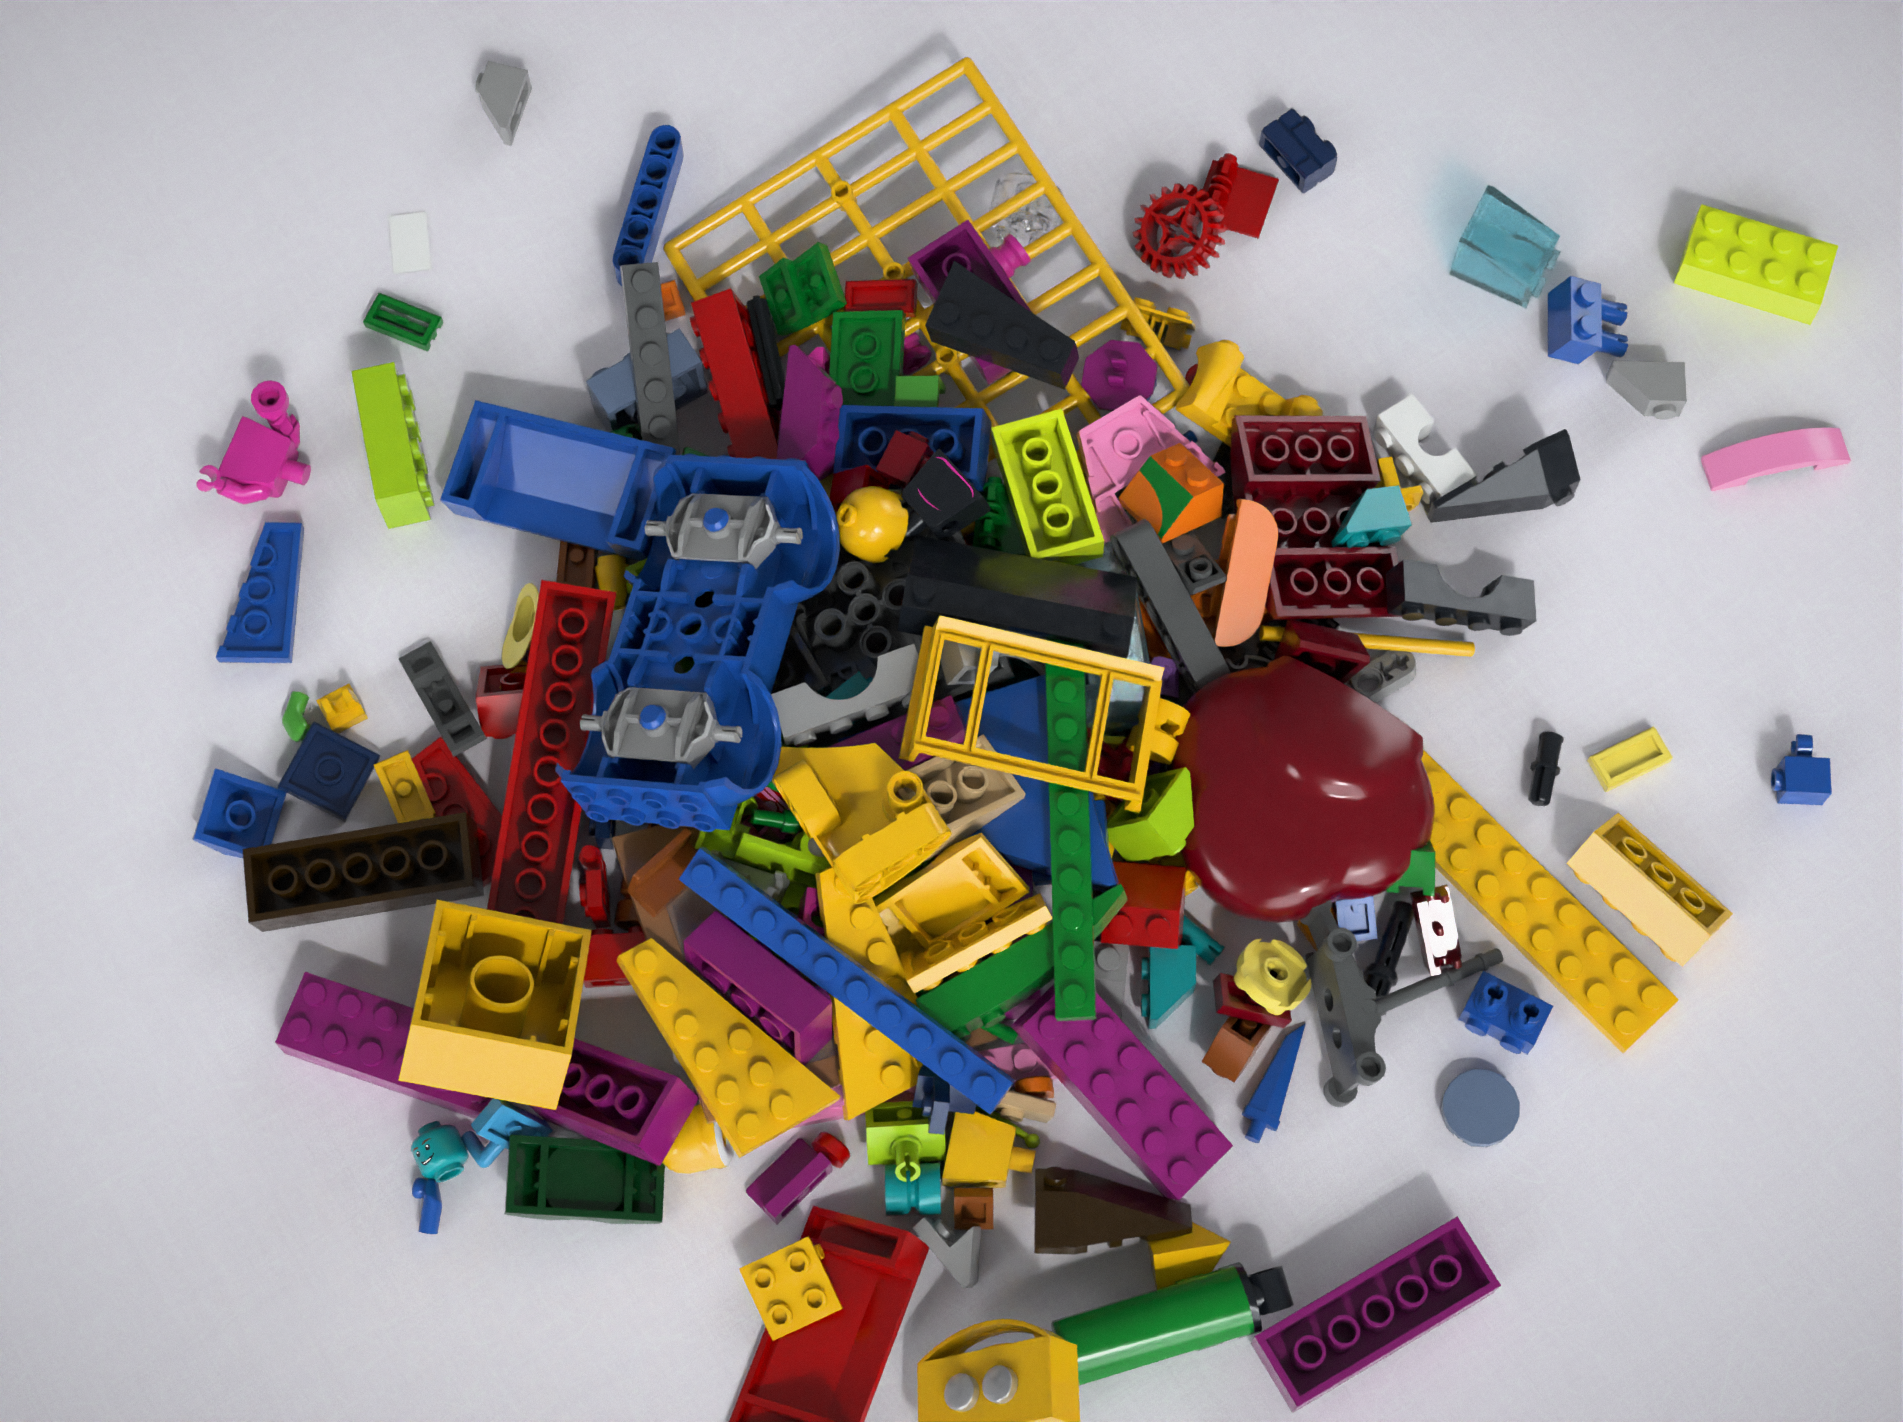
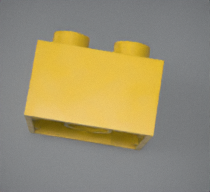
[399,900,592,1110]

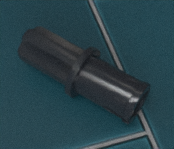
[1528,732,1564,806]

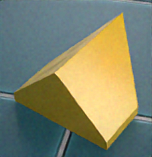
[1147,1222,1231,1289]

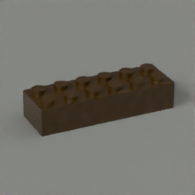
[242,812,484,932]

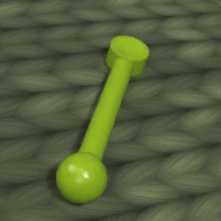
[975,1106,1040,1149]

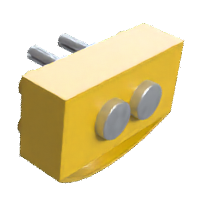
[917,1319,1080,1422]

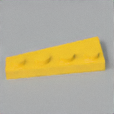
[900,893,1053,993]

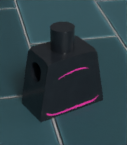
[901,448,992,541]

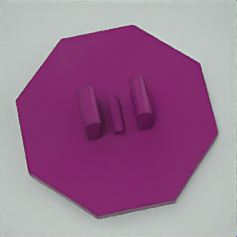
[1081,340,1158,411]

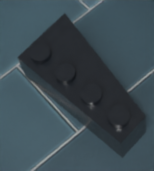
[925,261,1079,390]

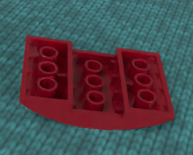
[1231,415,1402,620]

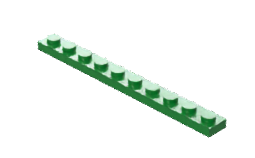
[1045,639,1097,1021]

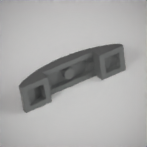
[398,641,487,757]

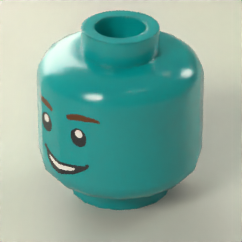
[411,1121,469,1183]

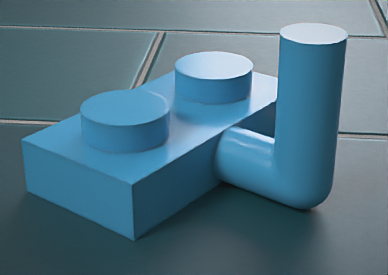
[461,1098,553,1168]

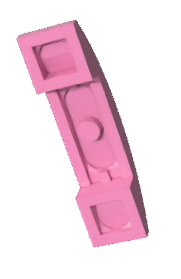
[1701,428,1851,491]

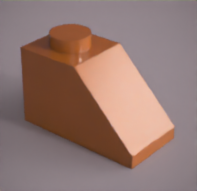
[1202,1016,1272,1083]

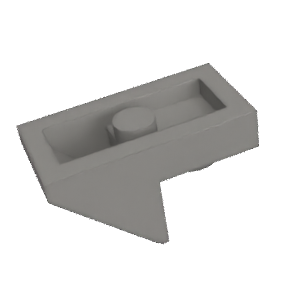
[913,1217,981,1288]

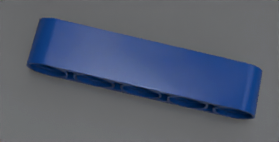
[612,125,684,286]

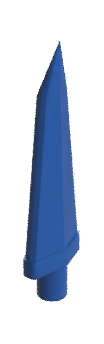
[1242,1023,1306,1143]

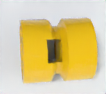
[1126,698,1190,765]

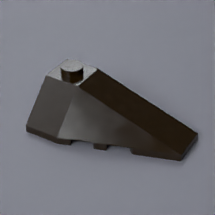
[1034,1167,1192,1254]

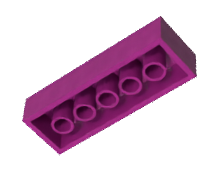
[275,972,493,1119]
[1011,983,1233,1200]
[1251,1216,1501,1413]

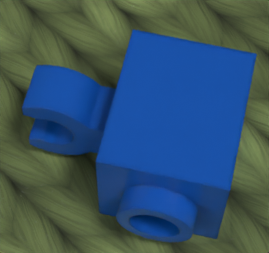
[1771,734,1832,805]

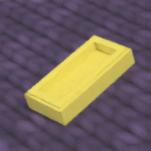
[1587,726,1673,792]

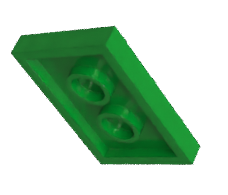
[829,310,906,406]

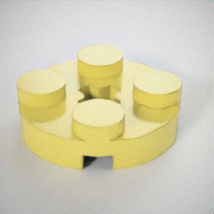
[1234,938,1312,1015]

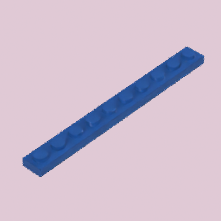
[678,847,1016,1114]

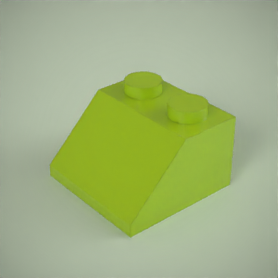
[1107,767,1194,862]

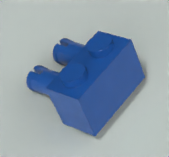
[1548,276,1628,364]
[1458,971,1553,1055]

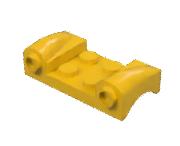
[1175,340,1323,447]

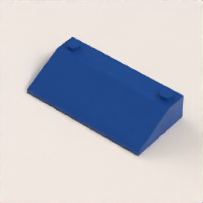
[440,400,676,561]

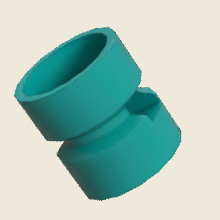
[885,1163,941,1216]

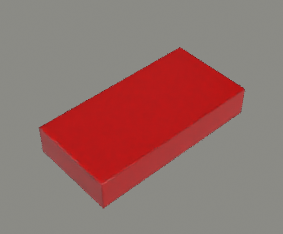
[844,279,918,317]

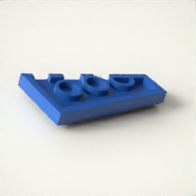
[216,522,304,663]

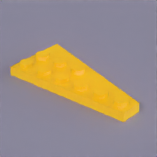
[815,866,923,1121]

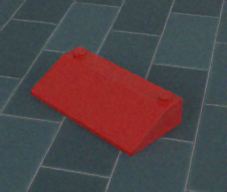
[729,1206,929,1422]

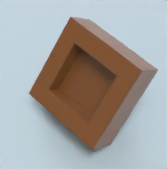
[954,1188,994,1230]

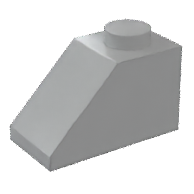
[475,61,532,146]
[1606,360,1687,420]
[1094,941,1129,1019]

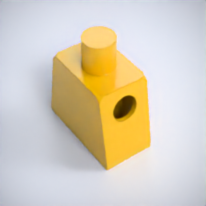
[942,1112,1036,1188]

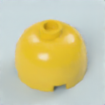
[836,486,909,563]

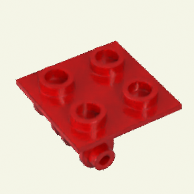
[1199,153,1279,239]

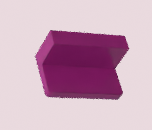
[746,1138,833,1225]

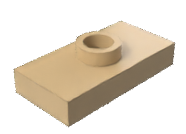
[976,1090,1056,1123]

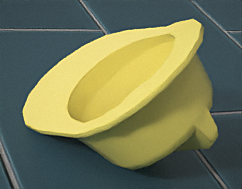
[502,583,539,669]

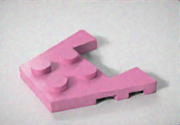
[1076,395,1225,544]

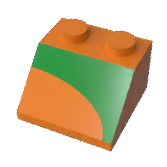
[1119,443,1224,544]

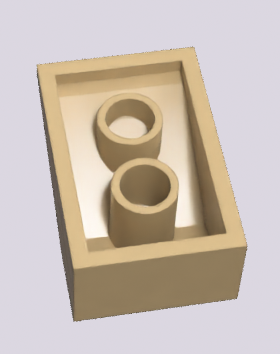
[895,734,1026,862]

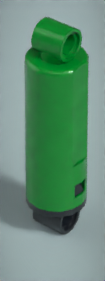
[1051,1262,1294,1385]

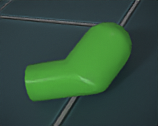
[282,691,311,742]

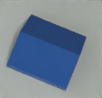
[192,768,286,858]

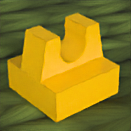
[316,684,368,734]

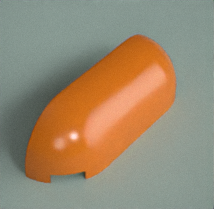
[1209,499,1278,647]

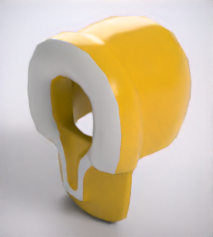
[662,1103,734,1174]

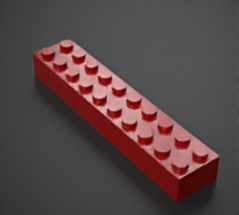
[487,580,616,924]

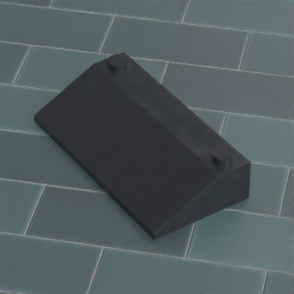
[897,535,1137,659]

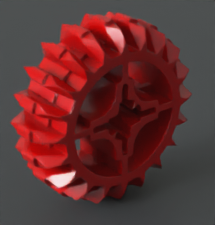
[1132,183,1227,279]

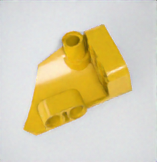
[772,743,952,904]

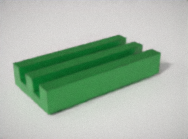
[363,293,444,352]

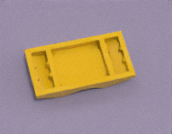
[874,833,1030,963]

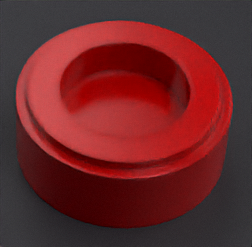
[811,1132,850,1168]

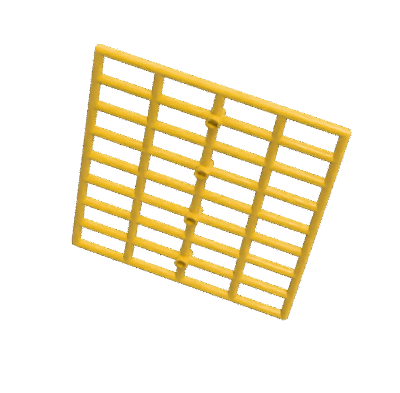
[663,57,1190,537]

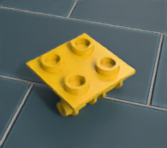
[1120,297,1196,351]
[739,1236,843,1341]

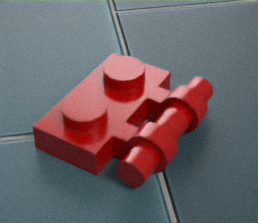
[579,845,611,929]

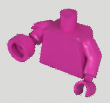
[196,380,311,505]

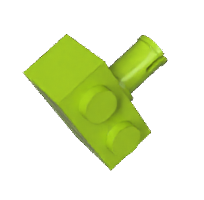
[865,1101,946,1182]

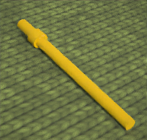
[1259,625,1475,657]

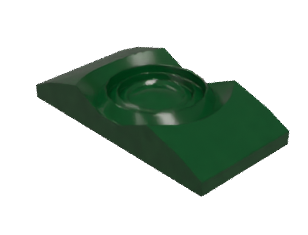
[504,1135,665,1224]

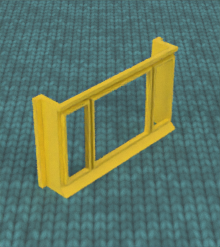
[899,615,1164,813]

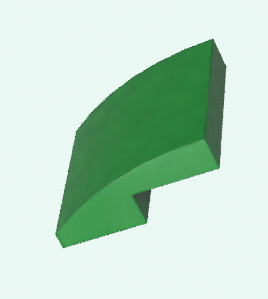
[759,242,847,336]

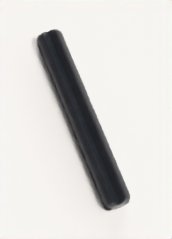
[746,295,785,411]

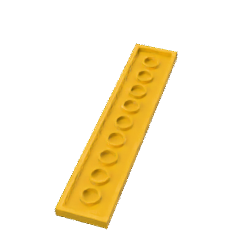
[1421,750,1679,1053]

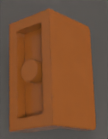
[627,827,697,918]

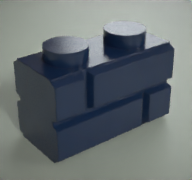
[1259,109,1338,193]

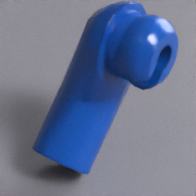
[412,1177,442,1234]

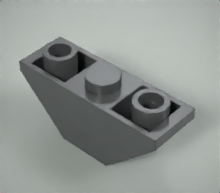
[1162,530,1227,595]

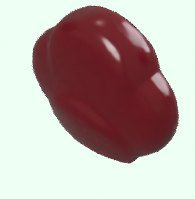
[1167,655,1435,923]

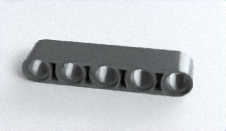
[1110,519,1230,694]

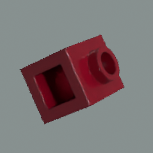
[876,430,934,489]

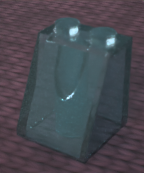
[1449,185,1561,308]

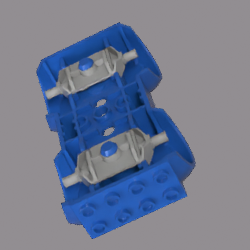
[555,453,840,832]

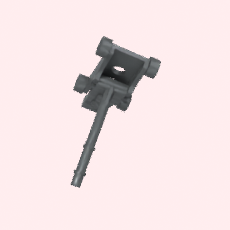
[1300,900,1503,1107]

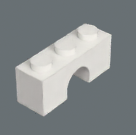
[1373,393,1477,504]

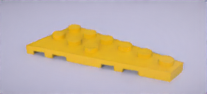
[616,938,841,1158]

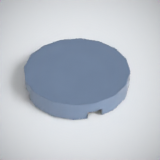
[1441,1069,1520,1147]

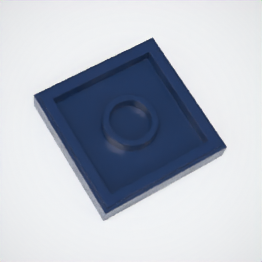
[278,722,381,822]

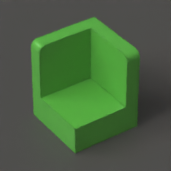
[894,375,946,407]

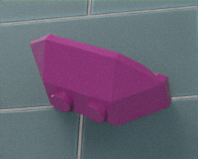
[777,345,843,481]

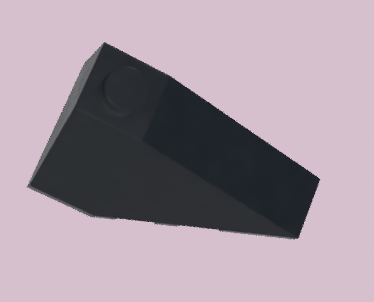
[1427,429,1581,523]

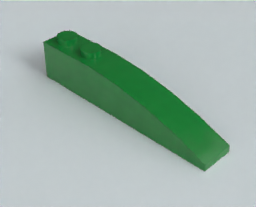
[915,883,1128,1042]

